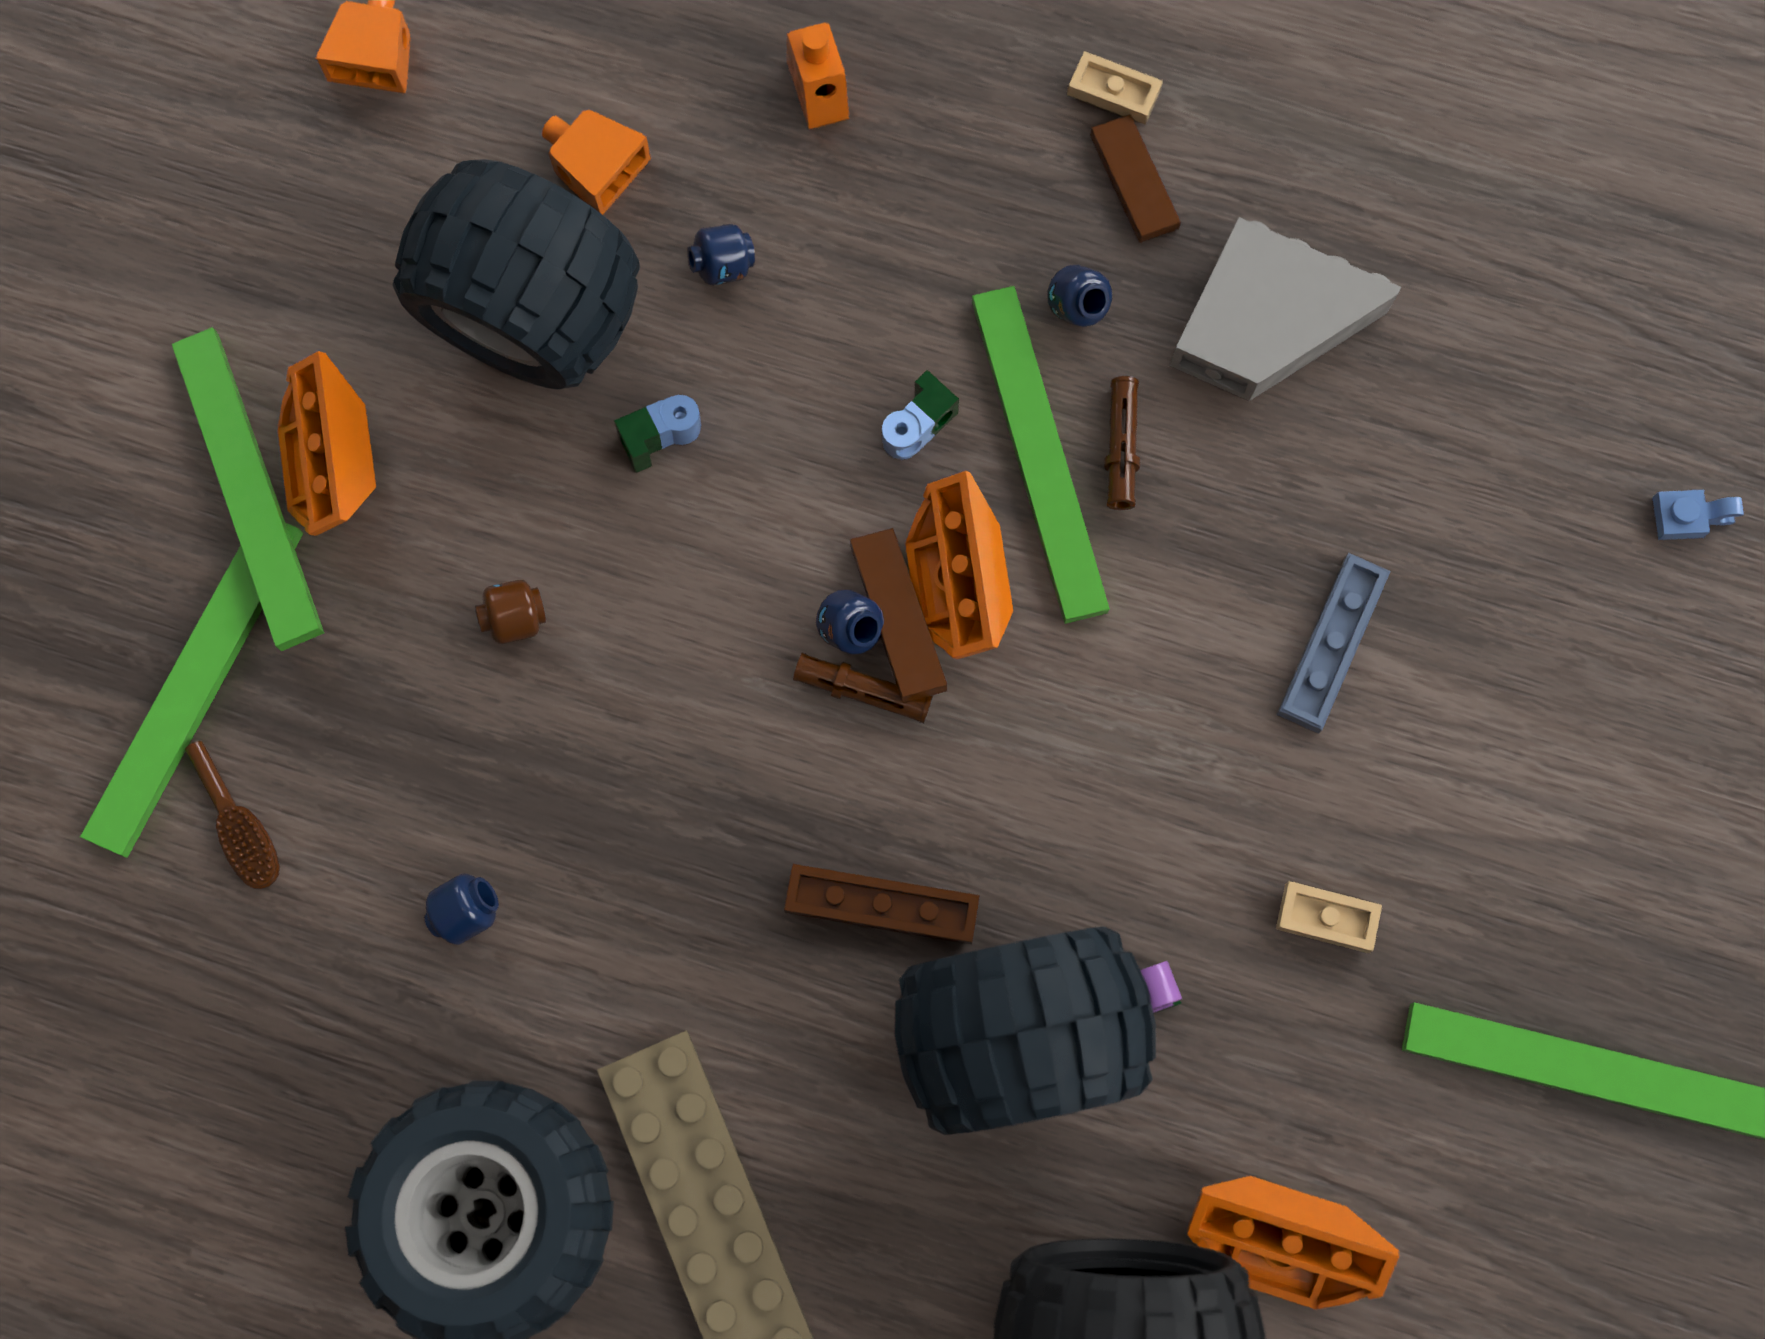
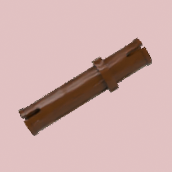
[1104,376,1140,510]
[793,652,933,724]

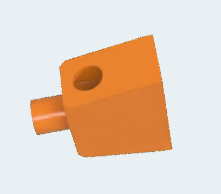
[316,0,410,94]
[787,23,849,129]
[542,110,651,215]

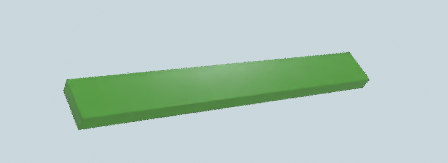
[972,286,1110,624]
[172,327,324,651]
[80,522,304,858]
[1402,1002,1765,1140]

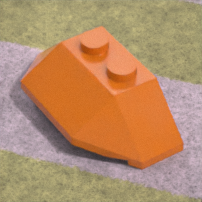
[277,351,376,536]
[905,471,1013,659]
[1187,1176,1400,1310]

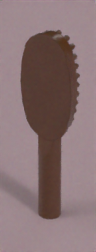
[185,741,280,889]

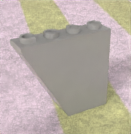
[1169,217,1401,401]

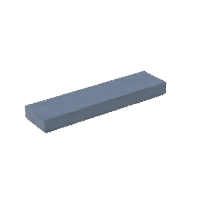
[1276,553,1390,734]

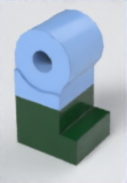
[882,370,959,460]

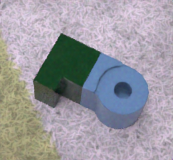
[614,395,701,473]

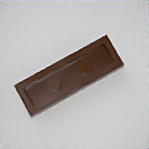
[1090,114,1181,243]

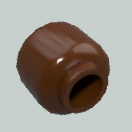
[475,580,546,644]

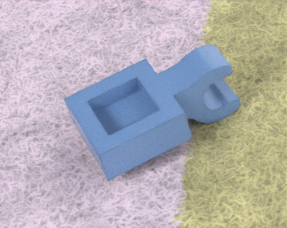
[1653,490,1744,540]

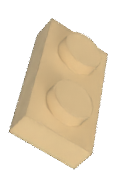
[1067,51,1163,125]
[1276,881,1382,953]

